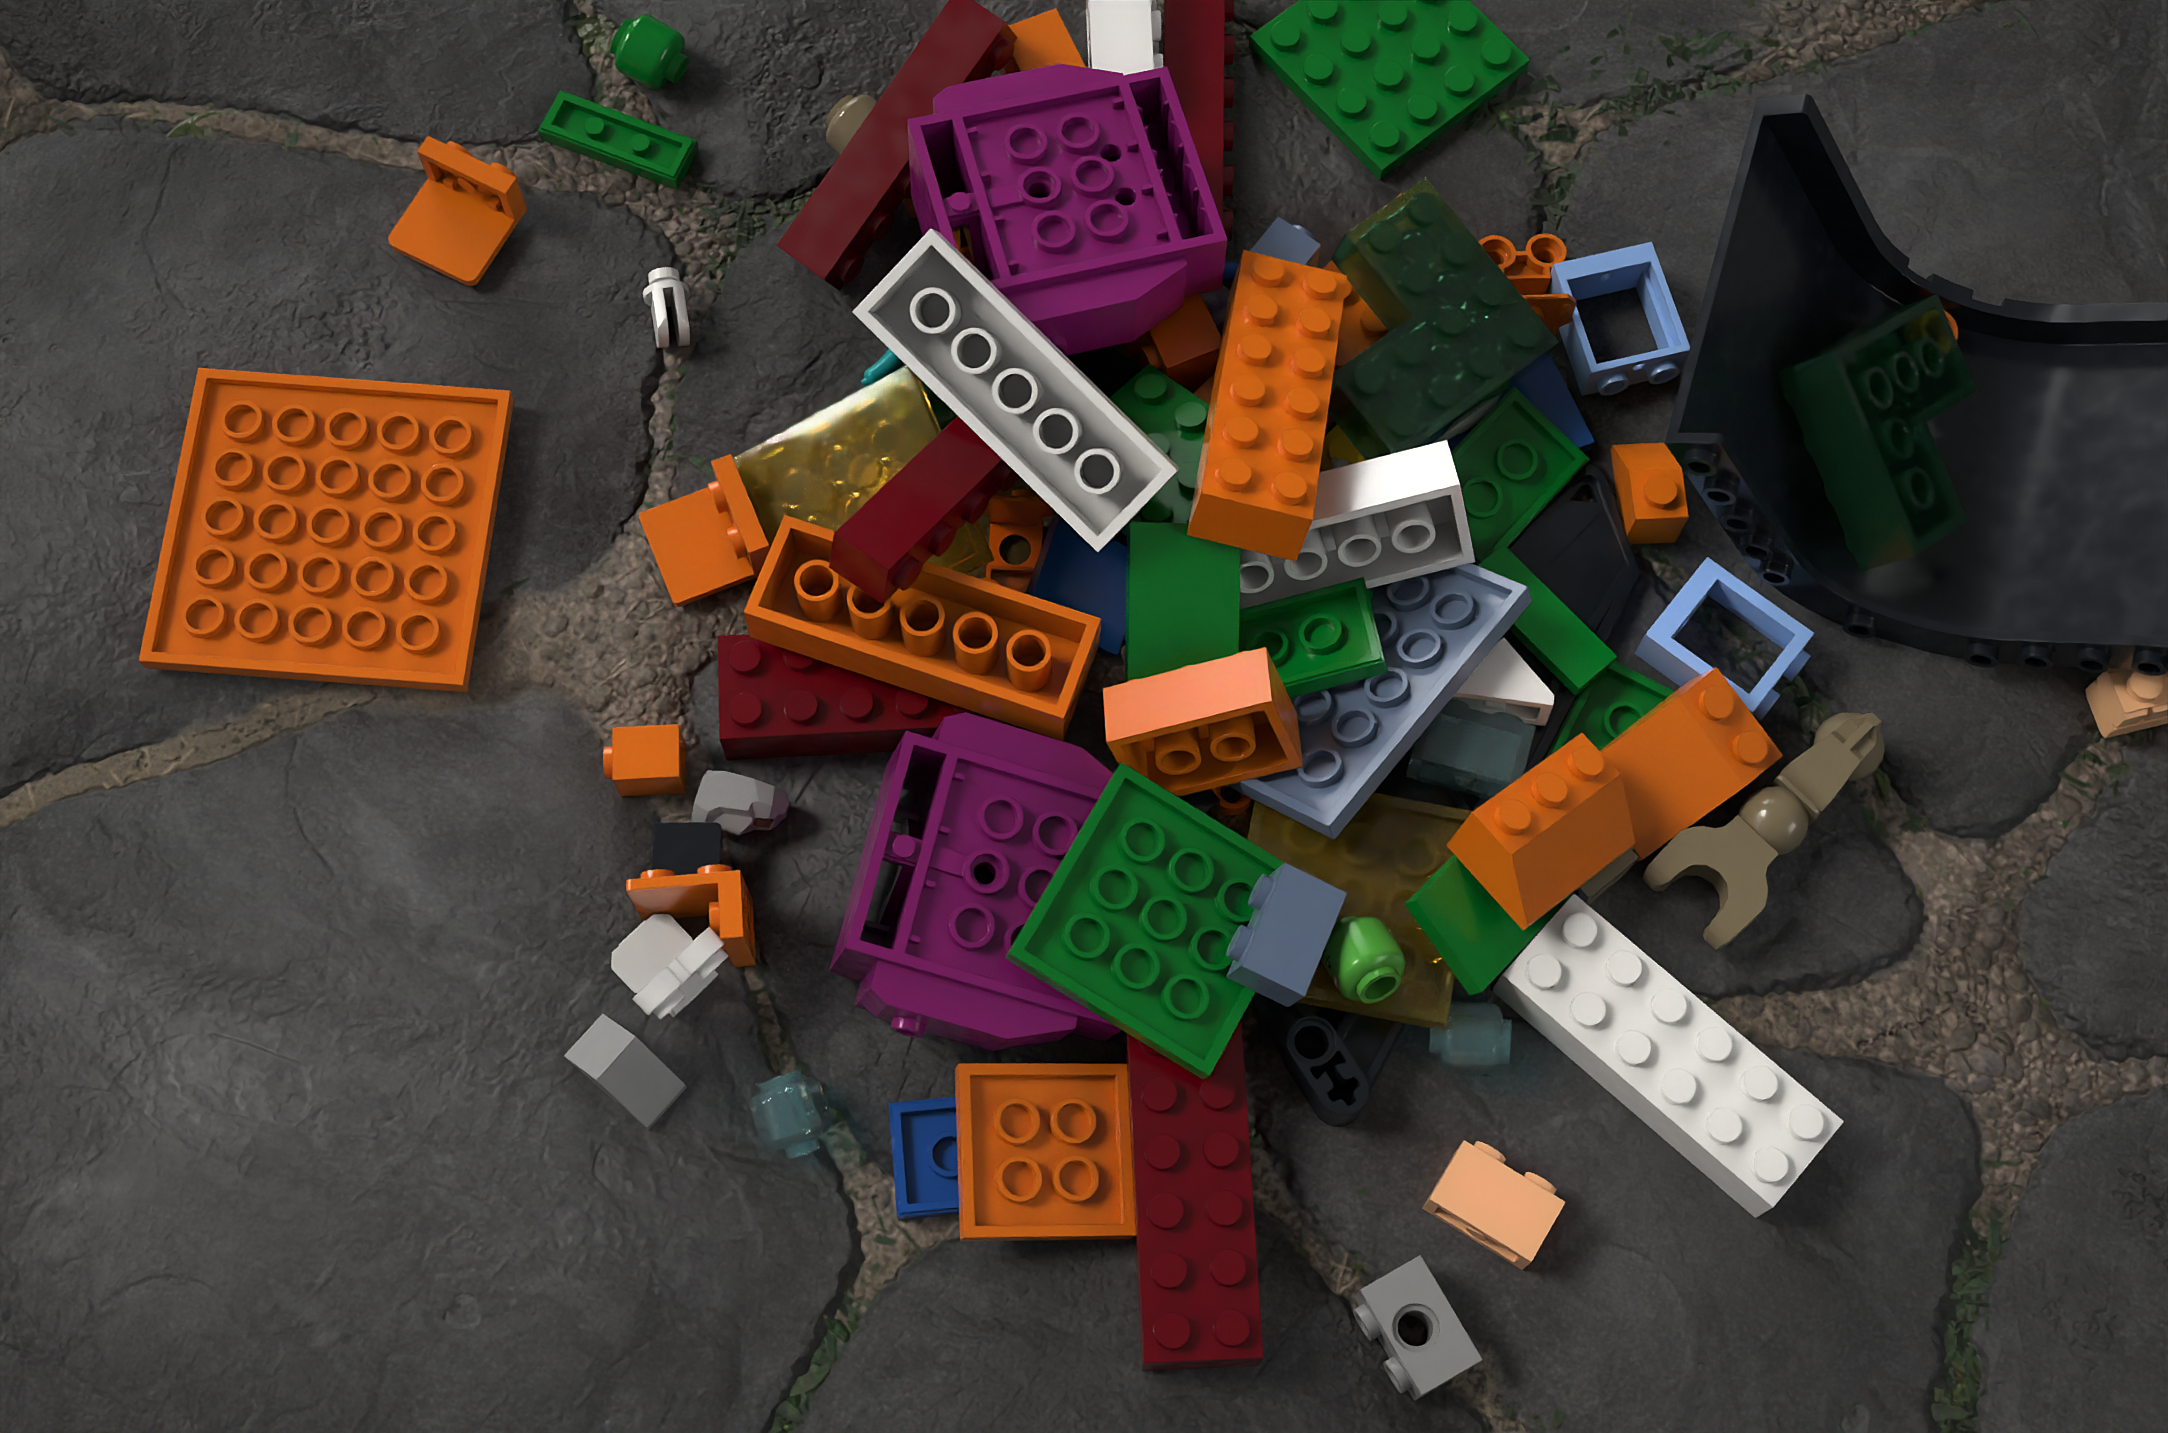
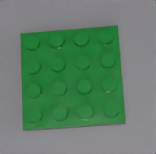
[1249,0,1530,181]
[1005,762,1284,1080]

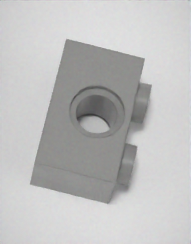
[1353,1255,1483,1401]

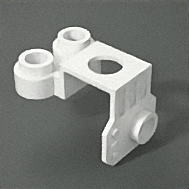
[611,914,728,1020]

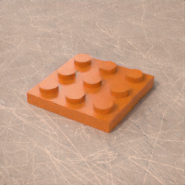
[955,1063,1136,1241]

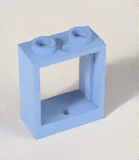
[1546,242,1690,396]
[1634,557,1814,721]

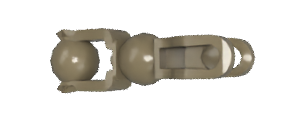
[1641,712,1885,951]

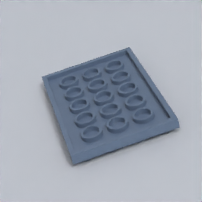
[1226,563,1532,840]

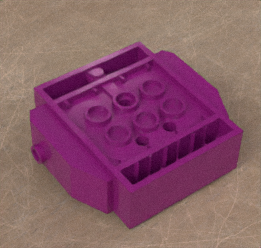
[907,64,1228,356]
[828,712,1121,1051]

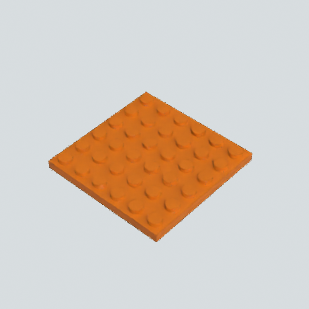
[139,368,514,692]

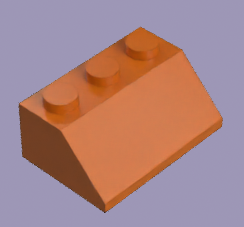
[1446,733,1635,931]

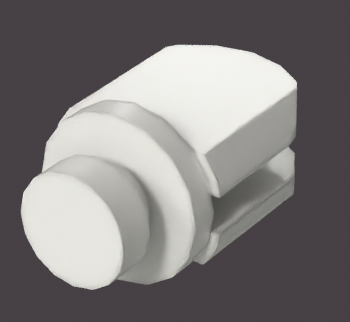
[643,267,690,348]

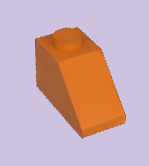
[1610,442,1689,545]

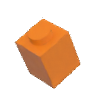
[603,724,686,797]

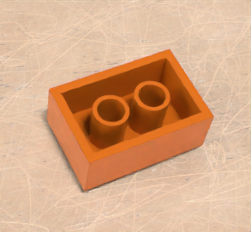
[1103,647,1303,797]

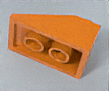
[1600,667,1783,861]

